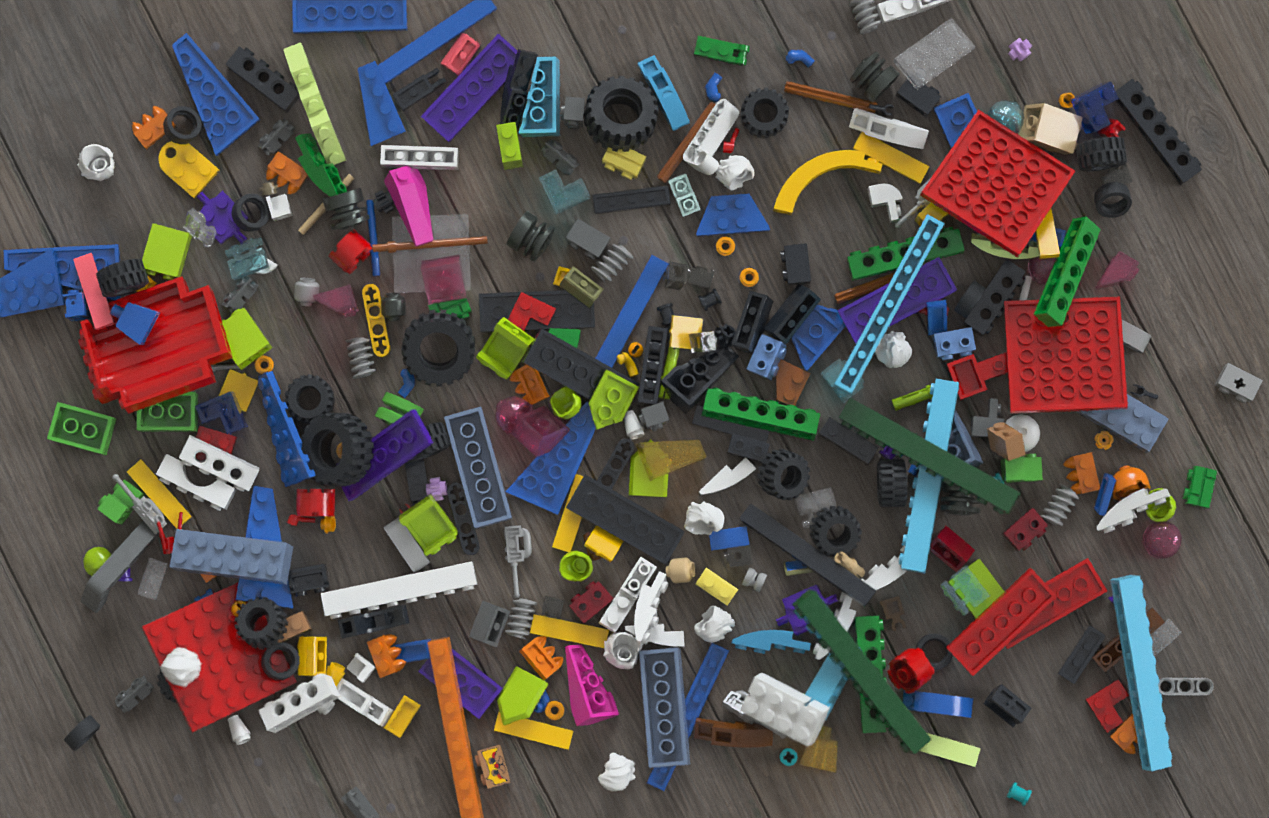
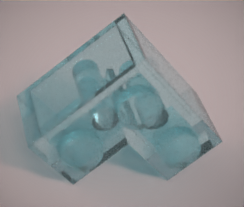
[539,170,590,215]
[821,358,864,404]

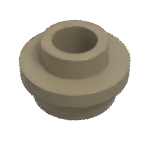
[259,182,278,196]

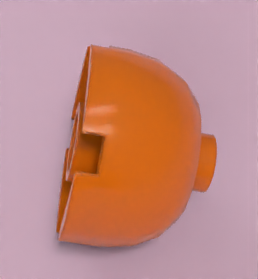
[1112,465,1151,501]

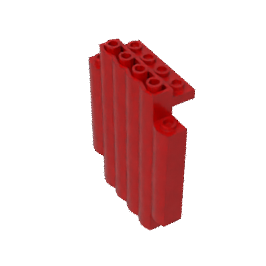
[78,276,233,413]

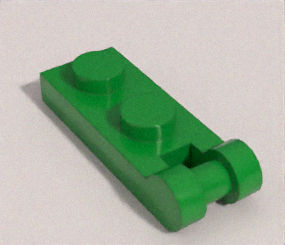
[694,36,750,66]

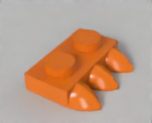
[132,106,176,149]
[266,151,308,194]
[510,365,550,406]
[1063,452,1100,494]
[367,634,406,678]
[519,636,563,680]
[1109,713,1138,754]

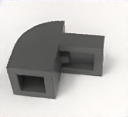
[970,398,1004,438]

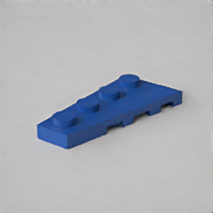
[358,61,406,146]

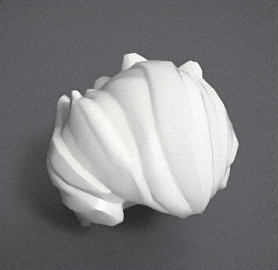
[77,144,114,181]
[715,155,754,191]
[875,331,912,368]
[684,501,724,535]
[694,606,735,643]
[603,632,641,670]
[160,648,201,687]
[598,752,636,791]

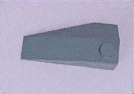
[930,401,983,468]

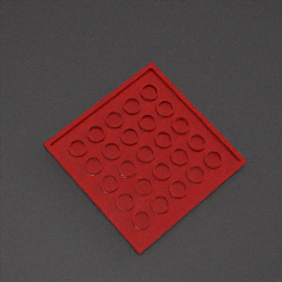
[920,110,1075,258]
[1004,297,1128,414]
[141,583,297,732]

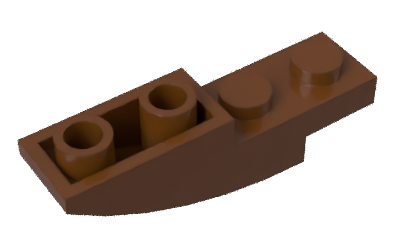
[1092,607,1165,672]
[694,718,774,747]

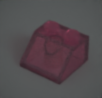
[1095,251,1139,290]
[421,255,466,304]
[313,285,360,318]
[511,406,570,457]

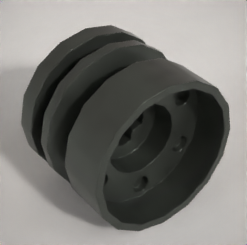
[849,52,900,103]
[322,188,370,230]
[506,211,555,262]
[940,478,981,516]

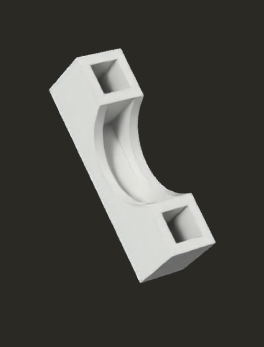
[156,454,237,511]

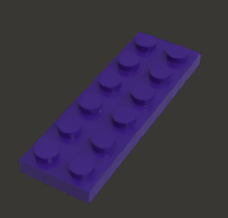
[421,33,517,143]
[837,257,957,345]
[336,409,433,501]

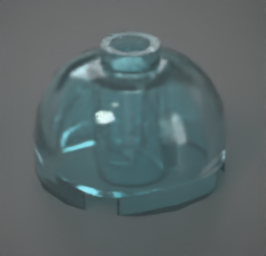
[986,100,1025,134]

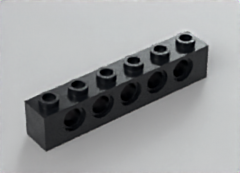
[1112,79,1202,185]

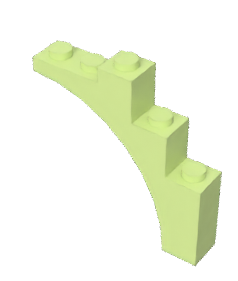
[283,43,346,165]

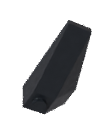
[661,345,739,414]

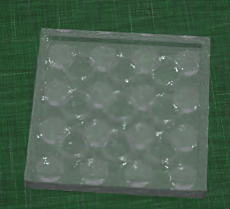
[392,214,471,294]

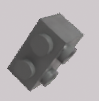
[560,97,585,130]
[566,218,611,260]
[639,402,669,432]
[469,601,510,647]

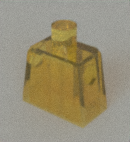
[799,726,838,773]

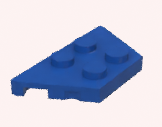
[696,194,770,237]
[791,305,845,371]

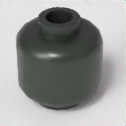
[381,293,406,321]

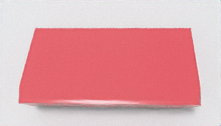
[441,33,480,76]

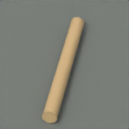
[298,174,354,235]

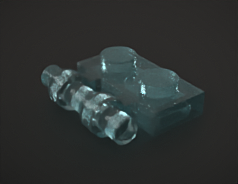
[225,237,269,280]
[940,565,990,616]

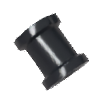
[698,288,722,312]
[656,303,675,326]

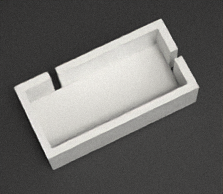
[740,673,830,746]

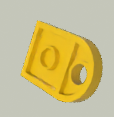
[159,141,220,199]

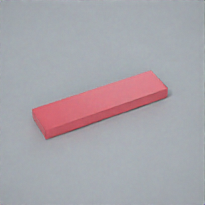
[73,253,115,330]

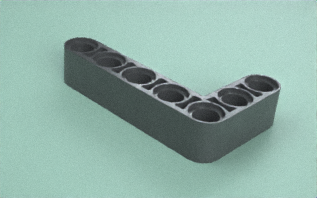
[81,521,159,613]

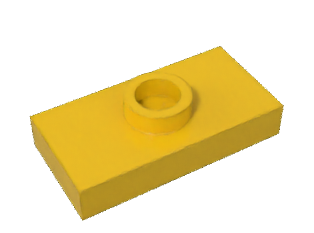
[384,695,421,738]

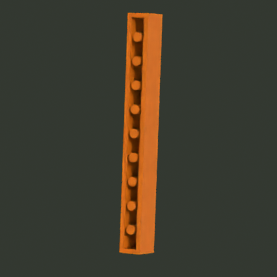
[428,637,484,818]

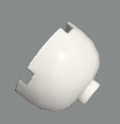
[1005,414,1040,452]

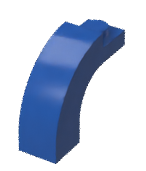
[902,690,973,718]

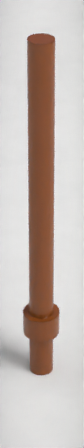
[372,236,488,253]

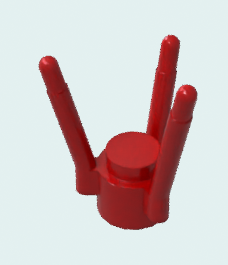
[157,512,183,554]

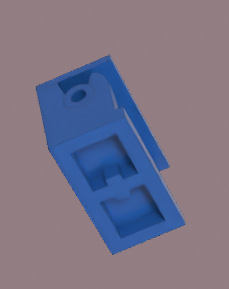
[63,290,91,322]

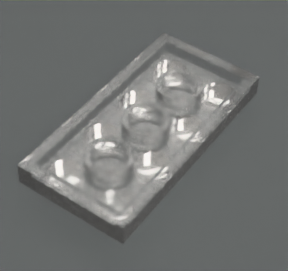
[893,18,976,90]

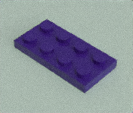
[418,649,503,719]

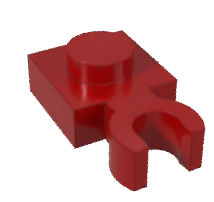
[1097,118,1126,138]

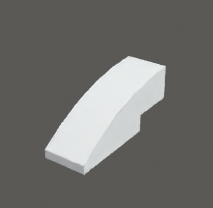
[698,458,756,495]
[625,624,684,646]
[336,678,394,727]

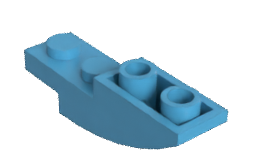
[638,55,690,131]
[732,630,811,654]

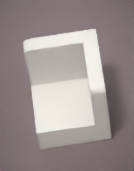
[266,194,293,221]
[347,653,376,682]

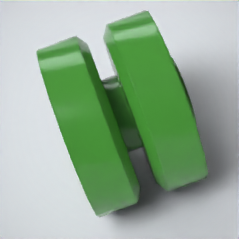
[375,392,424,425]

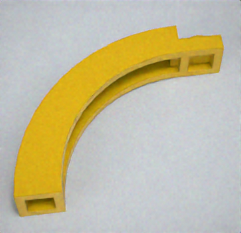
[773,150,882,215]

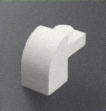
[867,184,902,223]

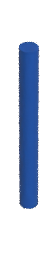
[366,200,380,276]

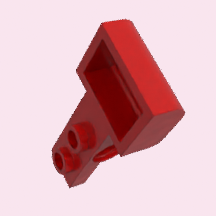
[946,352,1008,400]

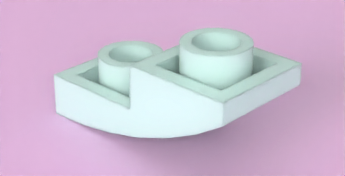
[668,173,701,217]

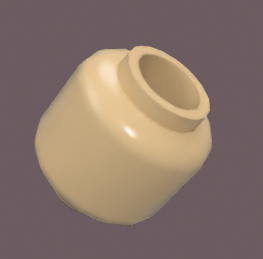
[666,557,695,584]

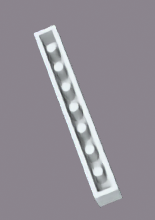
[321,562,478,619]

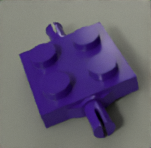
[195,190,249,244]
[776,584,838,635]

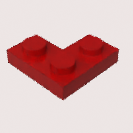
[508,292,556,331]
[195,426,237,461]
[1085,679,1129,733]

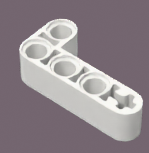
[683,99,739,175]

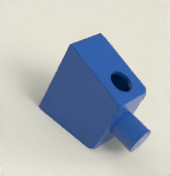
[110,302,160,345]

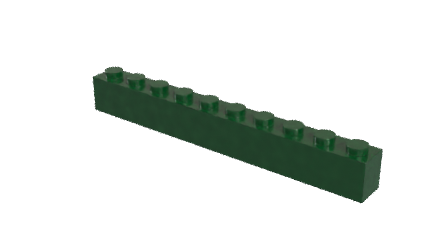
[839,398,1020,515]
[792,589,932,755]

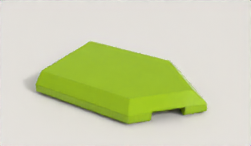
[588,370,639,430]
[629,439,669,497]
[497,666,548,726]

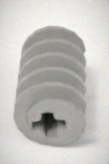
[850,0,881,34]
[591,242,633,283]
[346,337,376,379]
[1040,483,1079,526]
[505,598,537,640]

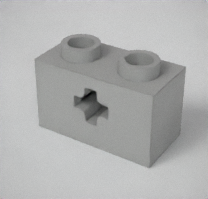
[1215,363,1263,403]

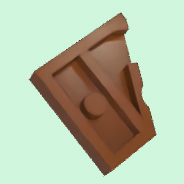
[776,359,811,405]

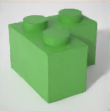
[1001,454,1043,483]
[98,480,145,525]

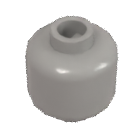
[294,278,320,306]

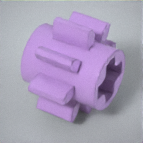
[1008,38,1032,62]
[426,477,448,501]

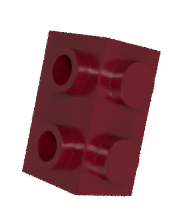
[1002,508,1048,551]
[930,526,975,573]
[569,581,614,624]

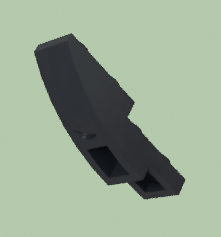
[500,49,538,128]

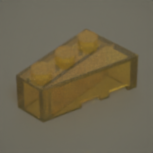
[636,440,707,481]

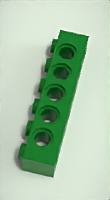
[1034,217,1101,327]
[846,227,965,281]
[701,388,820,441]
[855,616,888,733]

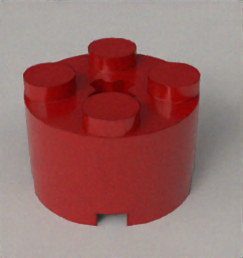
[328,229,373,275]
[296,489,335,517]
[888,648,935,694]

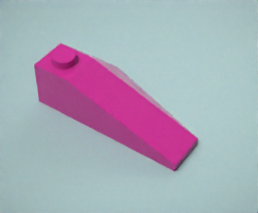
[384,166,433,247]
[565,644,619,726]

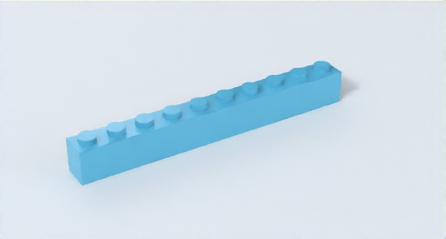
[834,214,944,395]
[899,379,959,574]
[1110,575,1172,771]

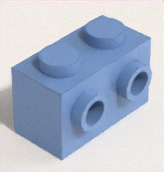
[932,327,976,361]
[746,334,787,380]

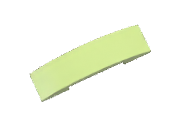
[971,233,1039,259]
[919,733,980,767]

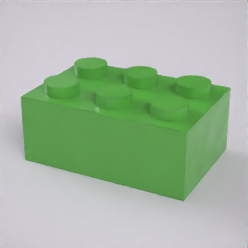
[137,392,198,432]
[47,402,117,456]

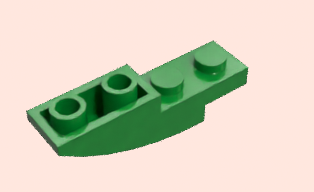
[295,133,347,197]

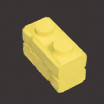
[602,147,646,180]
[695,568,738,606]

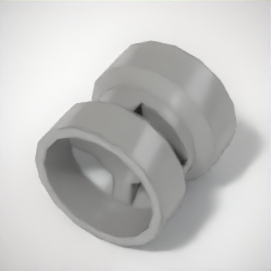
[742,567,767,592]

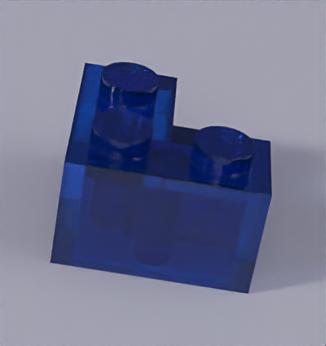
[1070,81,1119,134]
[195,391,248,434]

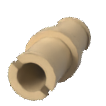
[835,552,865,579]

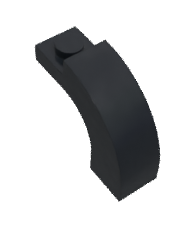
[337,604,410,639]

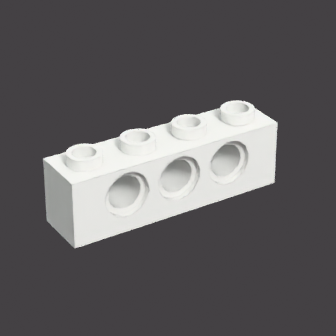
[380,145,459,170]
[179,435,259,492]
[259,674,340,733]

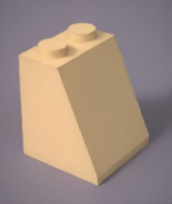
[1018,103,1083,154]

